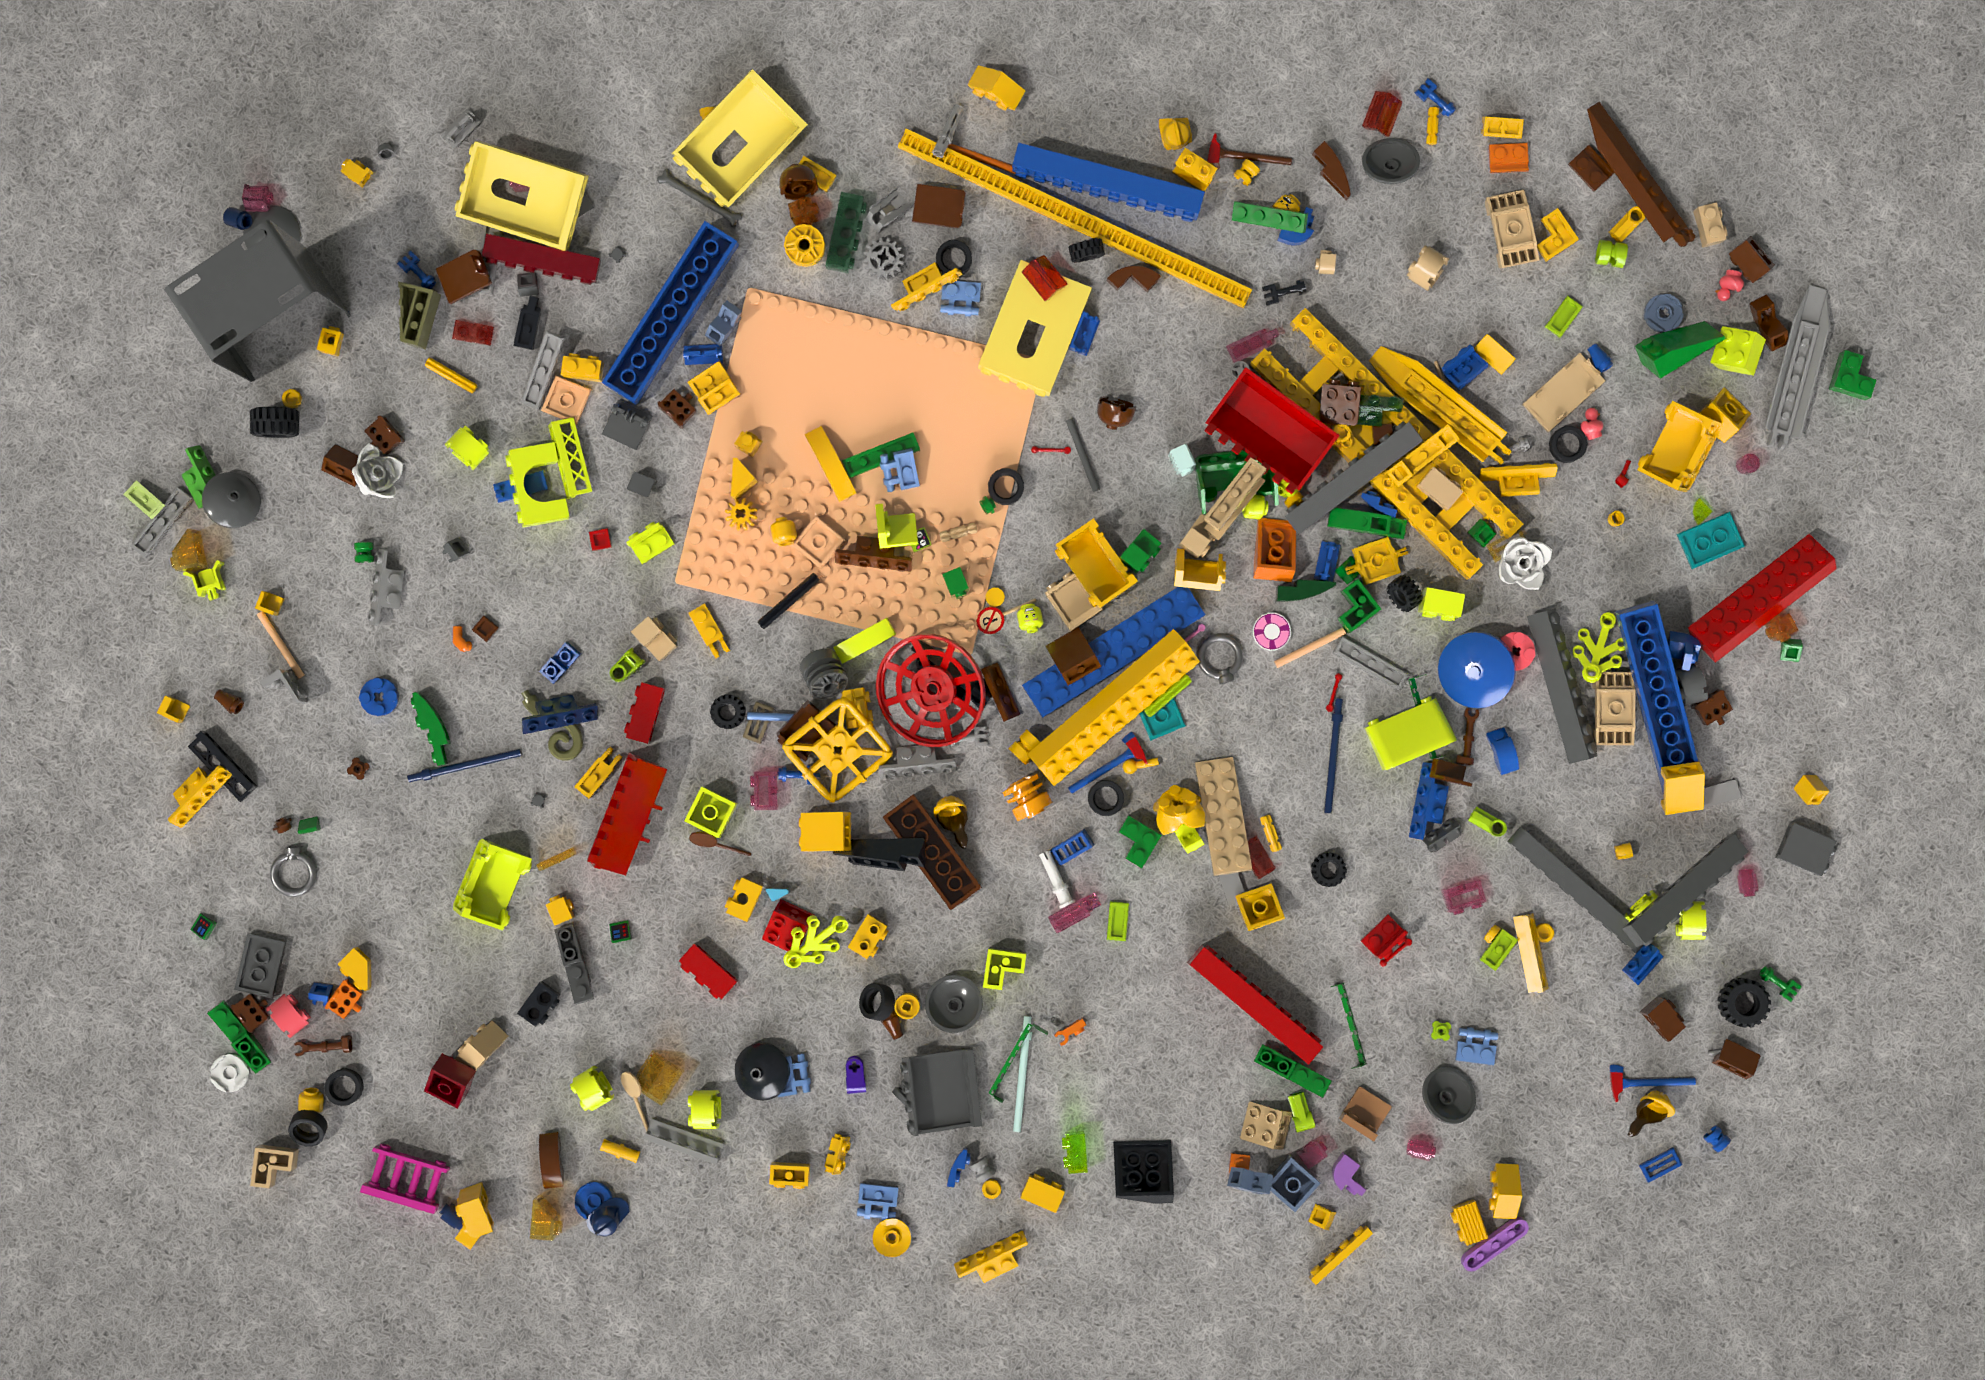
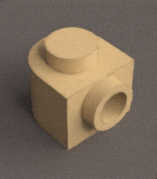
[1315,250,1336,275]

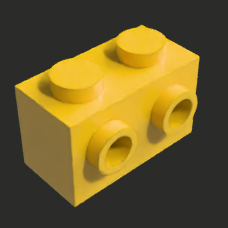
[561,353,604,382]
[848,914,889,959]
[769,1162,810,1189]

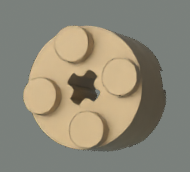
[1407,245,1449,291]

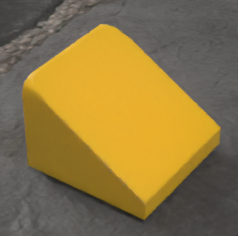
[1308,1204,1336,1230]
[455,1227,480,1250]

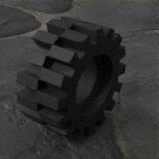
[1068,238,1105,263]
[1387,575,1423,612]
[710,694,746,729]
[1311,852,1347,887]

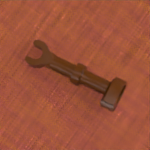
[1456,708,1479,765]
[294,1035,353,1056]

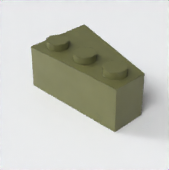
[398,281,441,350]

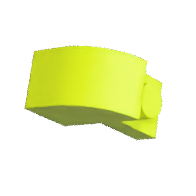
[1174,824,1204,854]

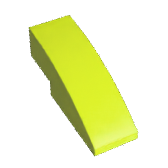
[833,618,896,664]

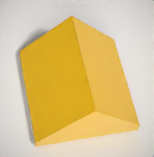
[731,458,758,500]
[1235,883,1285,931]

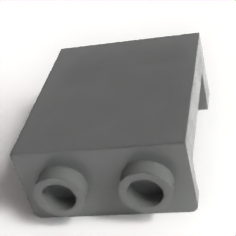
[1775,823,1837,876]

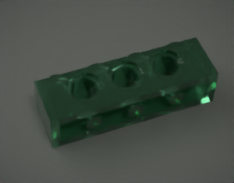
[825,192,867,274]

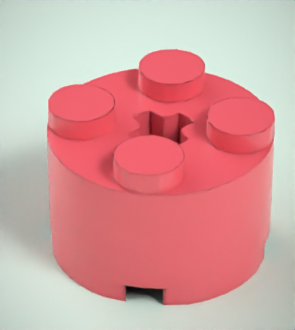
[1499,632,1535,671]
[266,994,311,1038]

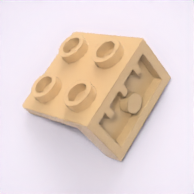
[1240,1102,1292,1150]

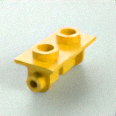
[824,1133,851,1175]

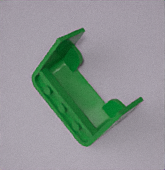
[1195,450,1279,514]

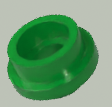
[979,496,996,515]

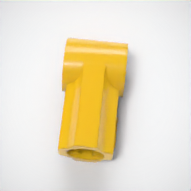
[1609,206,1645,242]

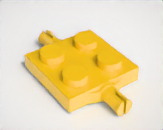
[1345,537,1408,586]

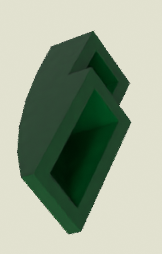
[1275,579,1336,602]

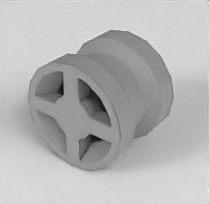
[1230,361,1250,381]

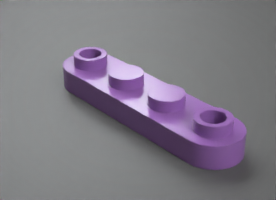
[1461,1217,1529,1272]

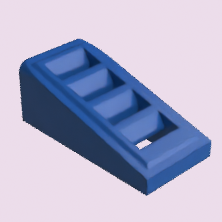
[1050,828,1094,866]

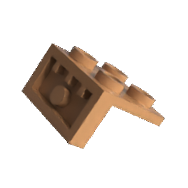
[1339,1086,1391,1141]

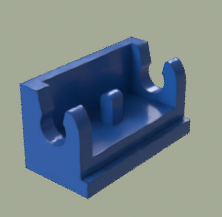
[1069,311,1100,356]

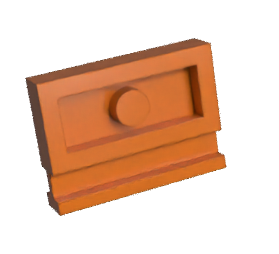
[1489,143,1529,173]

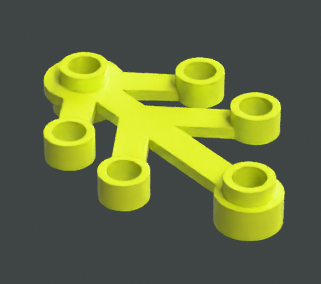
[1572,612,1625,683]
[783,915,848,968]

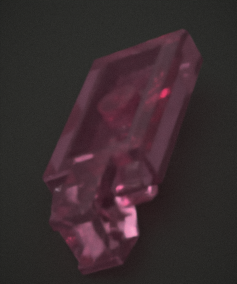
[1226,328,1279,363]
[1048,893,1101,933]

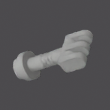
[1488,437,1530,467]
[950,726,989,747]

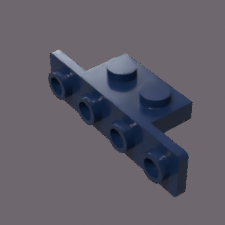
[522,694,598,734]

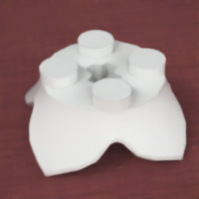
[352,443,404,498]
[1499,537,1552,590]

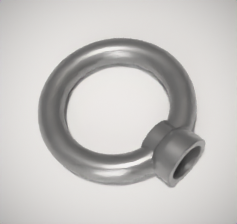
[1197,634,1243,685]
[270,847,316,897]

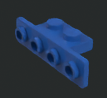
[1409,762,1449,840]

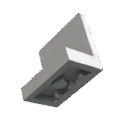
[260,669,308,704]

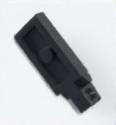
[513,295,541,350]

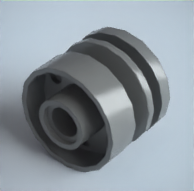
[799,648,848,700]

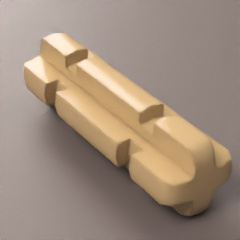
[940,523,977,542]

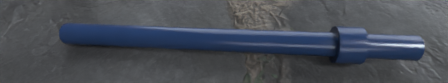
[1324,698,1343,814]
[407,749,522,783]

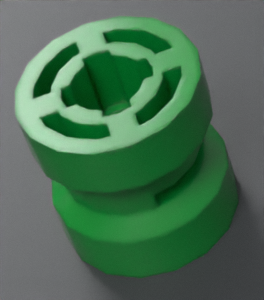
[354,542,374,563]

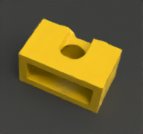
[725,877,764,922]

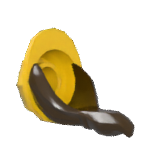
[933,795,968,849]
[1627,1090,1675,1137]

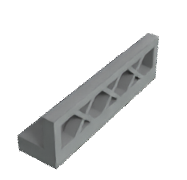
[643,1118,725,1164]

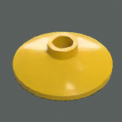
[872,1218,911,1257]

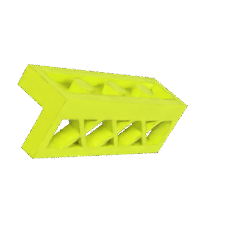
[548,417,592,499]

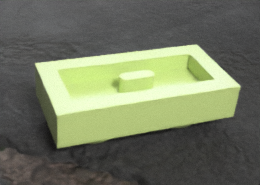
[123,480,165,519]

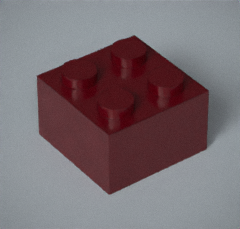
[424,1053,476,1109]

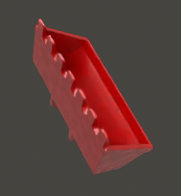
[1204,367,1340,494]
[587,752,667,876]

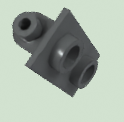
[1422,818,1463,853]

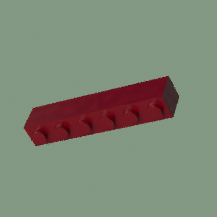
[482,233,601,285]

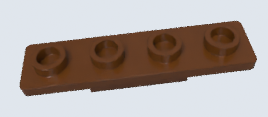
[835,536,912,572]

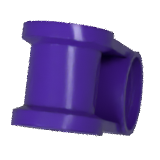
[846,1056,866,1094]

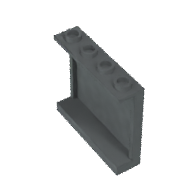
[900,1048,982,1136]

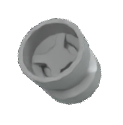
[969,1157,995,1183]

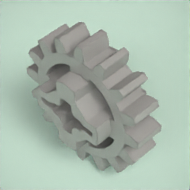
[863,238,904,280]

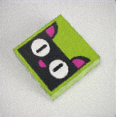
[911,527,932,553]

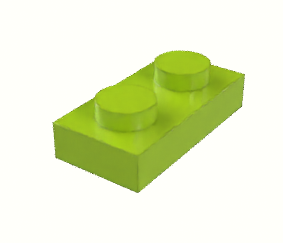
[1479,928,1518,971]

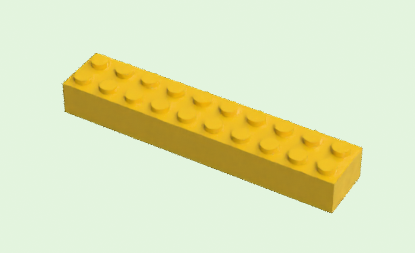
[1027,629,1200,786]

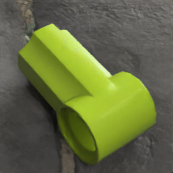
[1468,806,1507,837]
[1287,1092,1315,1133]

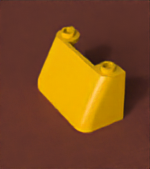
[1637,401,1722,492]
[1055,518,1138,609]

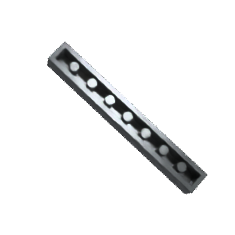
[1285,421,1423,535]
[1527,608,1598,764]
[1622,834,1749,947]

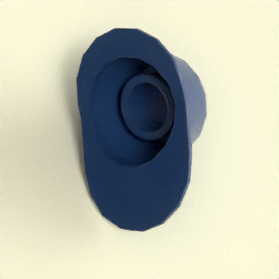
[587,1197,630,1237]

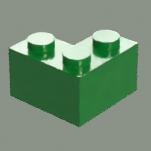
[1829,350,1877,400]
[1120,529,1161,574]
[1337,579,1381,634]
[1118,815,1162,868]

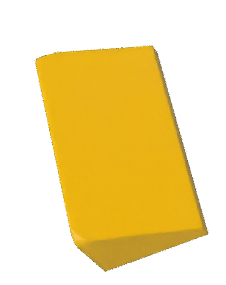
[1474,334,1516,375]

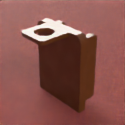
[912,184,966,228]
[436,249,492,304]

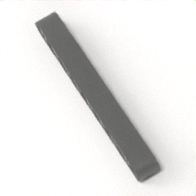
[1507,827,1643,953]

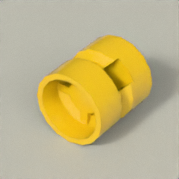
[1008,729,1040,765]
[894,992,920,1019]

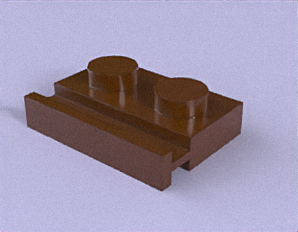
[1568,145,1614,192]

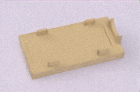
[1523,353,1605,432]

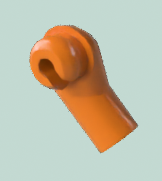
[453,626,472,652]

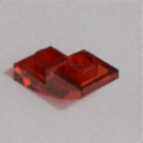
[452,320,494,346]

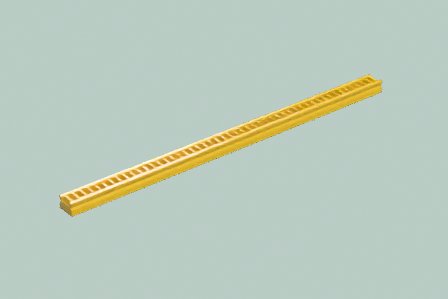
[898,129,1252,308]

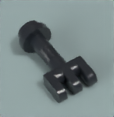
[1262,280,1306,306]

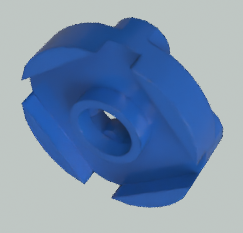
[359,678,398,716]

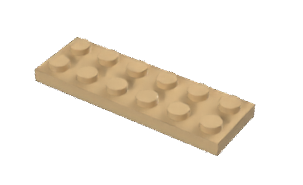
[1195,757,1252,876]

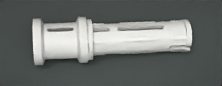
[1039,850,1076,909]

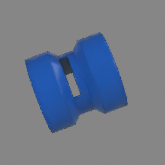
[1703,1125,1731,1153]

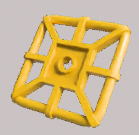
[782,697,893,803]

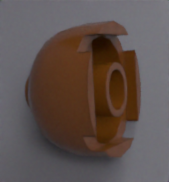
[779,164,818,200]
[1097,396,1136,430]

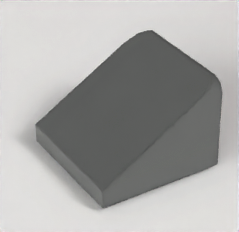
[517,272,539,297]

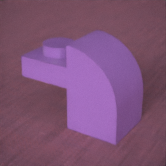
[1332,1152,1366,1196]

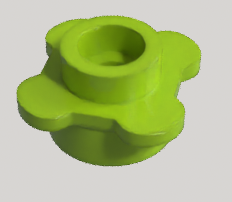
[1431,1021,1451,1041]

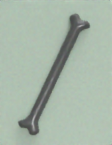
[657,169,742,227]

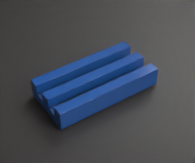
[1639,1147,1682,1183]

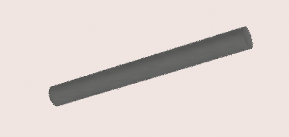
[1066,418,1100,492]

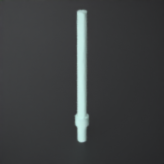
[1013,1016,1032,1132]

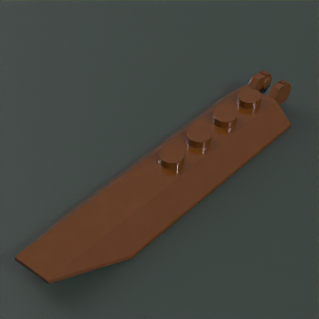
[1587,102,1695,247]

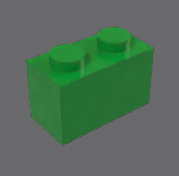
[942,567,969,599]

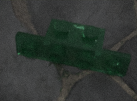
[1357,395,1404,427]

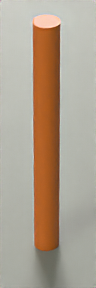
[948,144,1016,174]

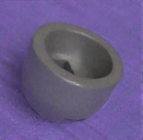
[377,143,394,160]

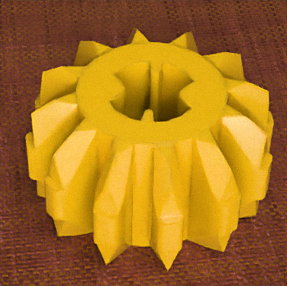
[725,498,758,531]

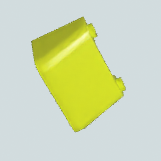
[1365,696,1457,770]
[453,839,532,931]

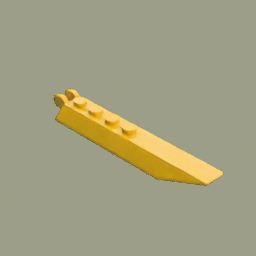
[1369,346,1511,464]

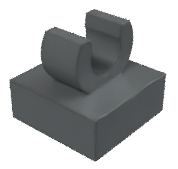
[442,538,469,563]

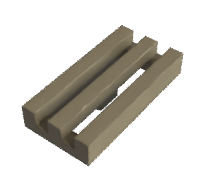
[743,702,774,744]

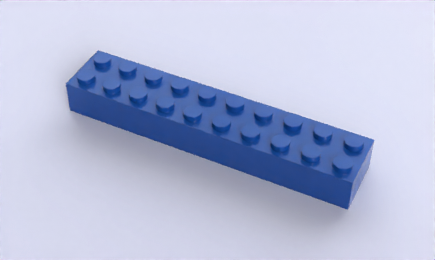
[1012,143,1205,222]
[602,221,739,406]
[1022,586,1205,718]
[1615,601,1705,794]

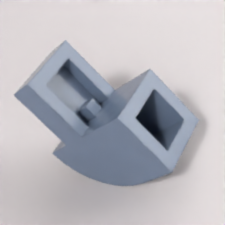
[705,300,742,346]
[1227,1167,1274,1195]

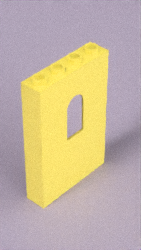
[672,69,808,207]
[455,141,589,251]
[978,260,1092,397]

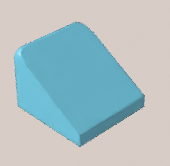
[765,888,790,902]

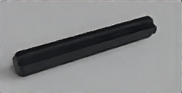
[758,573,820,629]

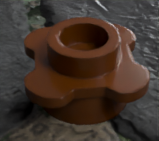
[347,757,370,780]
[272,817,292,834]

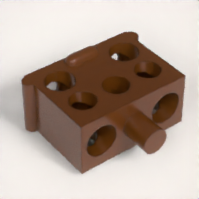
[658,389,696,429]
[364,415,405,454]
[1691,689,1733,726]
[231,994,270,1033]

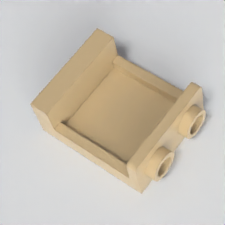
[1045,571,1103,631]

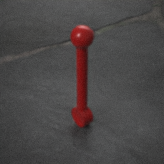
[1031,446,1071,454]
[1326,673,1342,712]
[1379,938,1412,967]

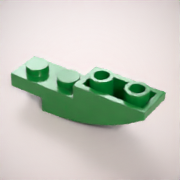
[1327,508,1407,540]
[411,692,451,766]
[207,1000,271,1074]
[1254,1044,1332,1098]

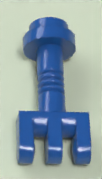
[1414,78,1456,117]
[397,250,436,289]
[778,765,821,785]

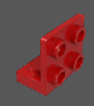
[762,899,815,951]
[1360,914,1408,959]

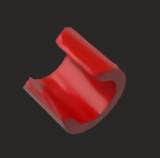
[1615,460,1631,488]

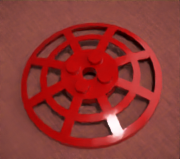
[876,634,986,747]

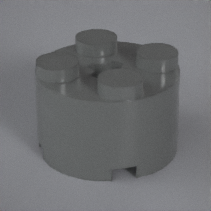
[1675,663,1708,706]

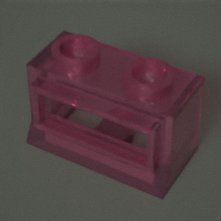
[750,771,779,810]
[1441,879,1486,915]

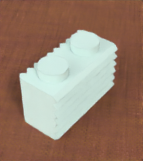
[1168,443,1196,477]

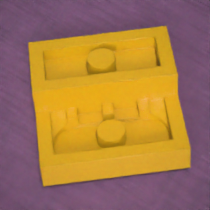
[687,360,740,415]

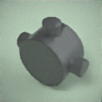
[609,246,626,263]
[530,792,547,809]

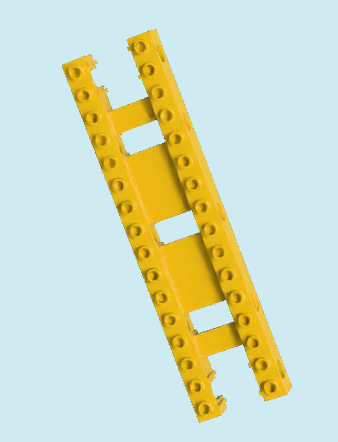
[1249,308,1523,580]

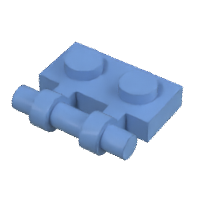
[940,281,981,317]
[880,448,920,492]
[1455,1027,1498,1065]
[778,1053,811,1097]
[857,1183,899,1221]

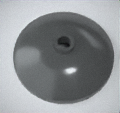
[1362,138,1420,184]
[243,205,301,249]
[202,472,261,528]
[925,975,983,1033]
[1422,1067,1476,1124]

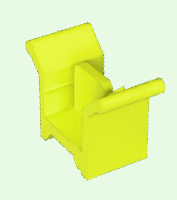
[183,560,226,601]

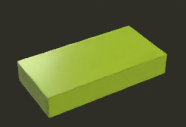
[1545,295,1583,338]
[1107,901,1129,941]

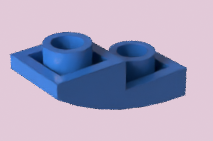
[1361,491,1397,518]
[539,642,581,684]
[947,1148,971,1187]

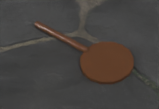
[689,832,751,856]

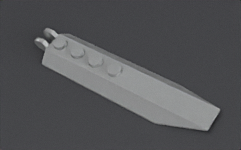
[1764,285,1830,451]

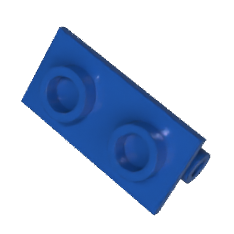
[683,344,723,365]
[1314,541,1340,582]

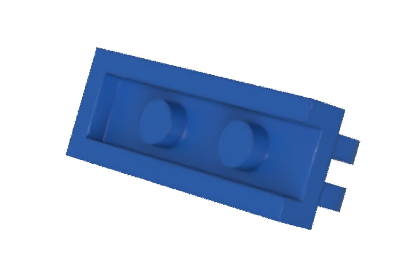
[493,470,549,503]

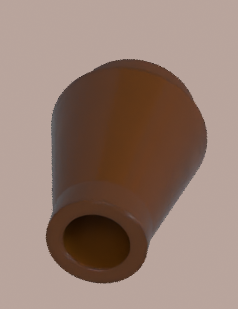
[214,689,244,714]
[881,1009,903,1040]

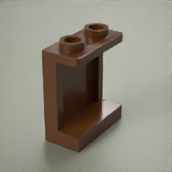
[1045,627,1101,685]
[777,700,836,762]

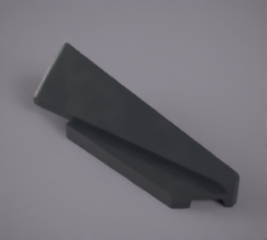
[911,640,992,708]
[833,838,926,871]

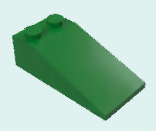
[1635,321,1726,379]

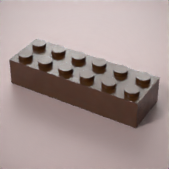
[882,794,982,910]

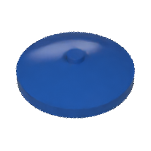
[1438,631,1516,708]

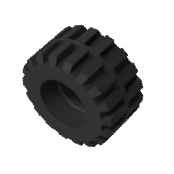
[250,407,299,438]
[1717,978,1771,1028]

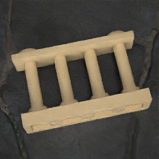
[1203,458,1266,541]

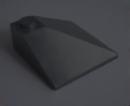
[1113,1140,1174,1204]

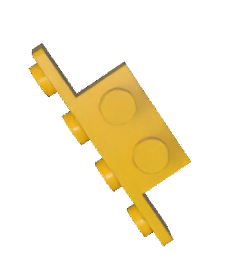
[891,262,962,311]
[1479,463,1558,497]
[168,765,232,828]
[954,1231,1028,1283]

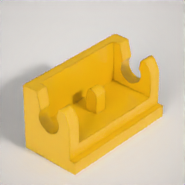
[1481,117,1524,139]

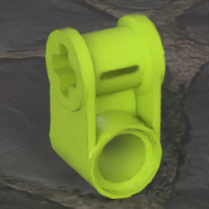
[610,648,646,683]

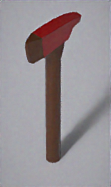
[1207,133,1292,170]

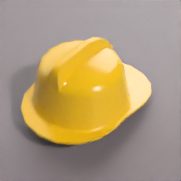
[1159,118,1192,150]

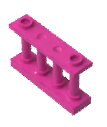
[360,1144,450,1214]

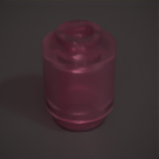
[1736,454,1760,475]
[1737,868,1759,897]
[1406,1138,1436,1161]

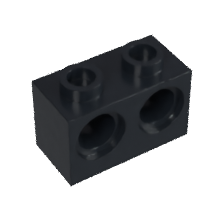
[517,981,561,1027]

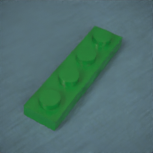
[1231,201,1308,233]
[842,432,920,479]

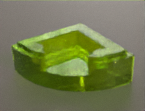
[1693,498,1713,525]

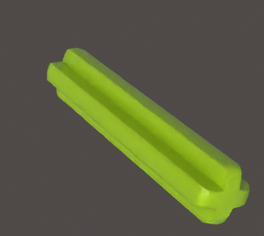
[1144,674,1192,717]

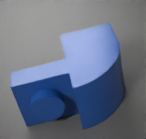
[1277,207,1315,246]
[1668,631,1701,671]
[1486,727,1519,775]

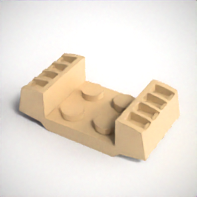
[1485,190,1539,268]
[1593,672,1635,745]

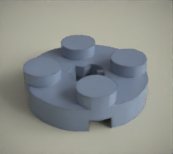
[1644,294,1683,333]

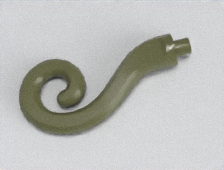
[521,690,583,761]

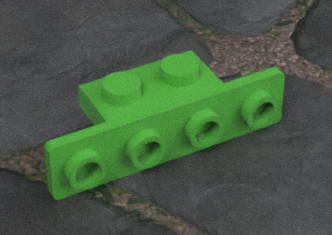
[182,445,216,509]

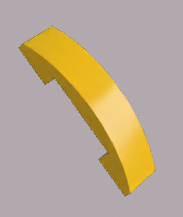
[1387,424,1460,487]
[804,426,857,502]

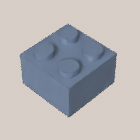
[1270,1155,1320,1212]

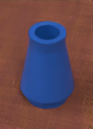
[1587,343,1613,373]

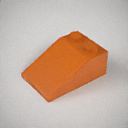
[1253,518,1296,582]

